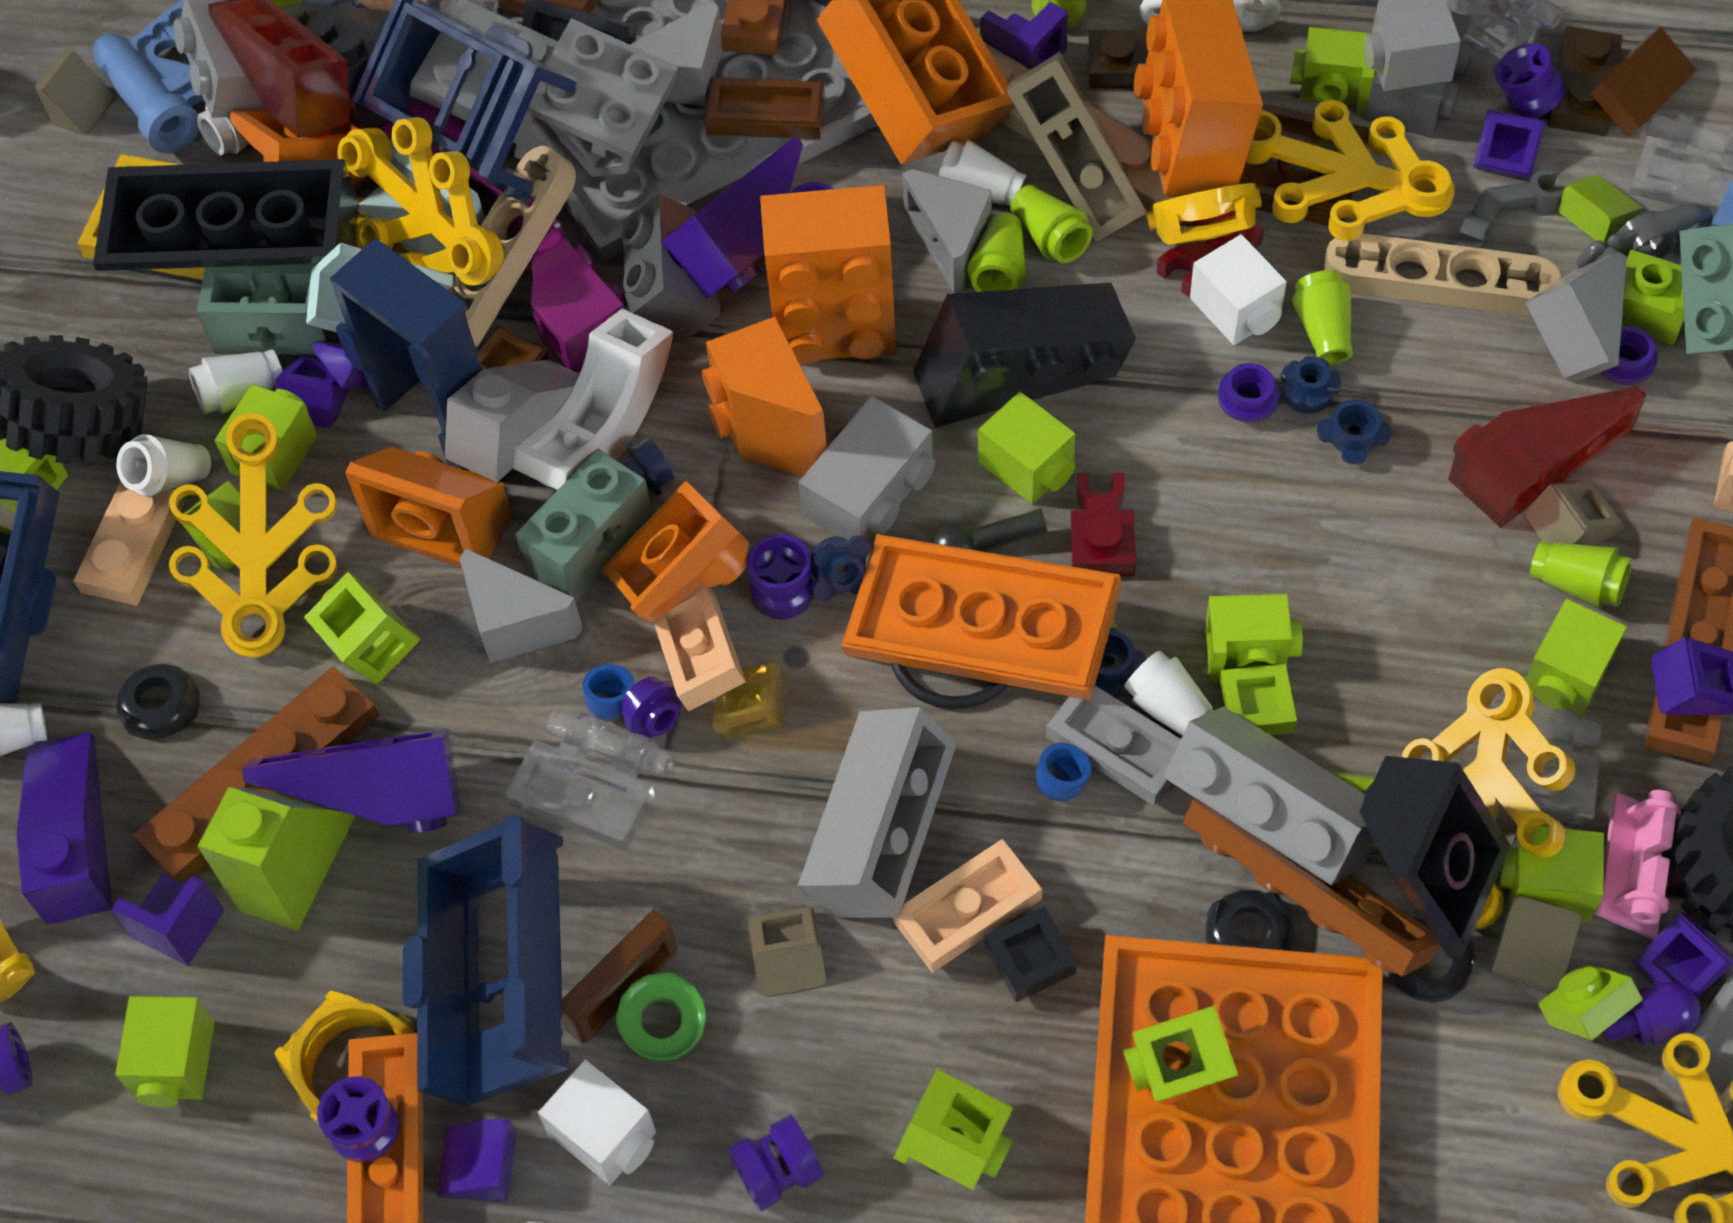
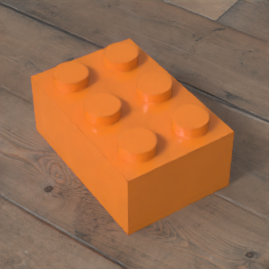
[817,0,1015,165]
[1134,0,1263,197]
[760,185,896,364]

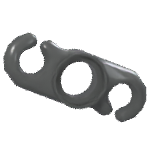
[1577,203,1714,269]

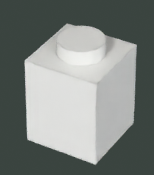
[1190,234,1287,345]
[538,1059,656,1185]

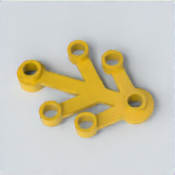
[1246,100,1455,241]
[338,117,504,286]
[169,413,337,658]
[1402,668,1576,929]
[1558,1033,1733,1223]

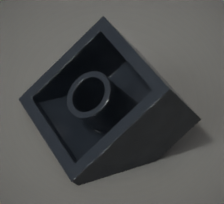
[1359,756,1511,959]

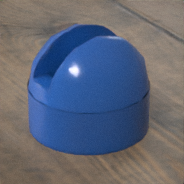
[582,664,635,722]
[1036,743,1092,802]

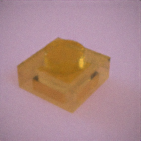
[713,661,788,742]

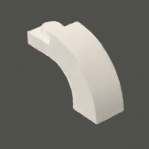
[512,309,673,490]

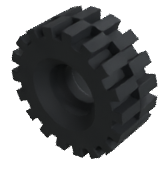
[0,335,148,464]
[1662,766,1733,943]

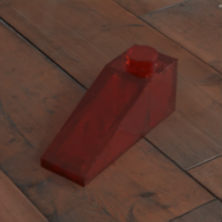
[208,0,350,137]
[1448,386,1647,528]

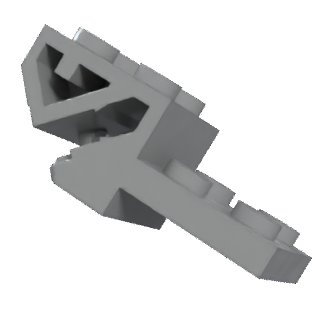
[410,0,678,177]

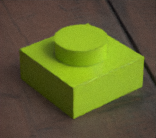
[1219,663,1297,735]
[1538,964,1643,1041]

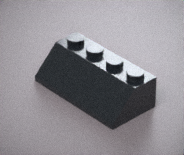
[93,159,359,271]

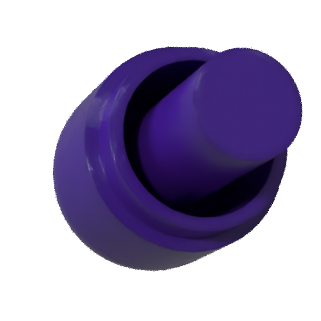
[1602,982,1701,1045]

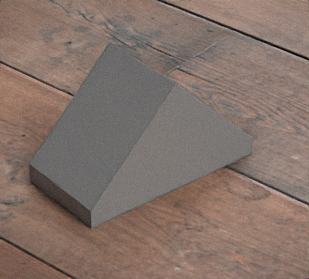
[630,0,722,107]
[902,169,992,293]
[1525,252,1627,383]
[459,549,583,663]

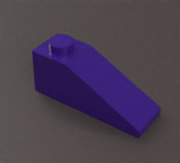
[662,135,804,299]
[242,728,461,833]
[16,732,113,925]

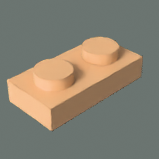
[73,481,184,606]
[654,586,746,711]
[893,839,1042,973]

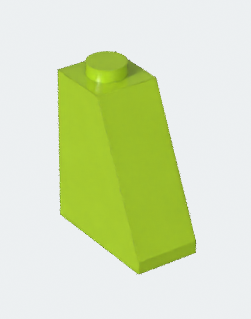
[198,787,355,931]

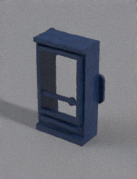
[352,0,577,201]
[330,238,482,471]
[0,471,60,703]
[403,814,569,1106]

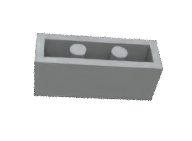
[1163,706,1375,885]
[798,707,958,918]

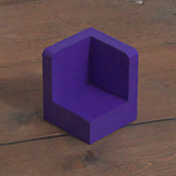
[980,2,1068,70]
[111,873,224,966]

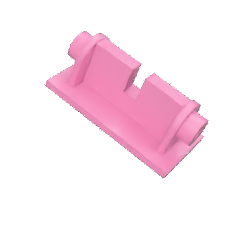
[1595,790,1682,940]

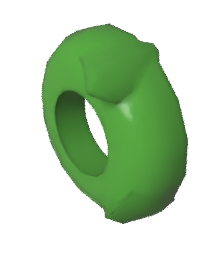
[614,972,706,1062]

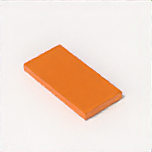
[841,534,1123,700]

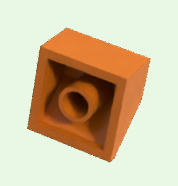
[701,316,827,477]
[345,446,513,568]

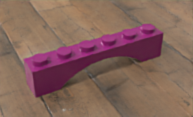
[378,100,626,373]

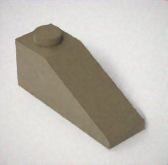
[1006,52,1147,242]

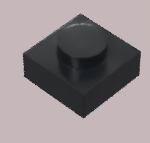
[984,907,1077,1002]

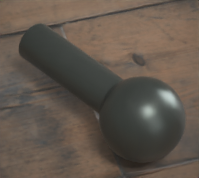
[930,508,1048,552]

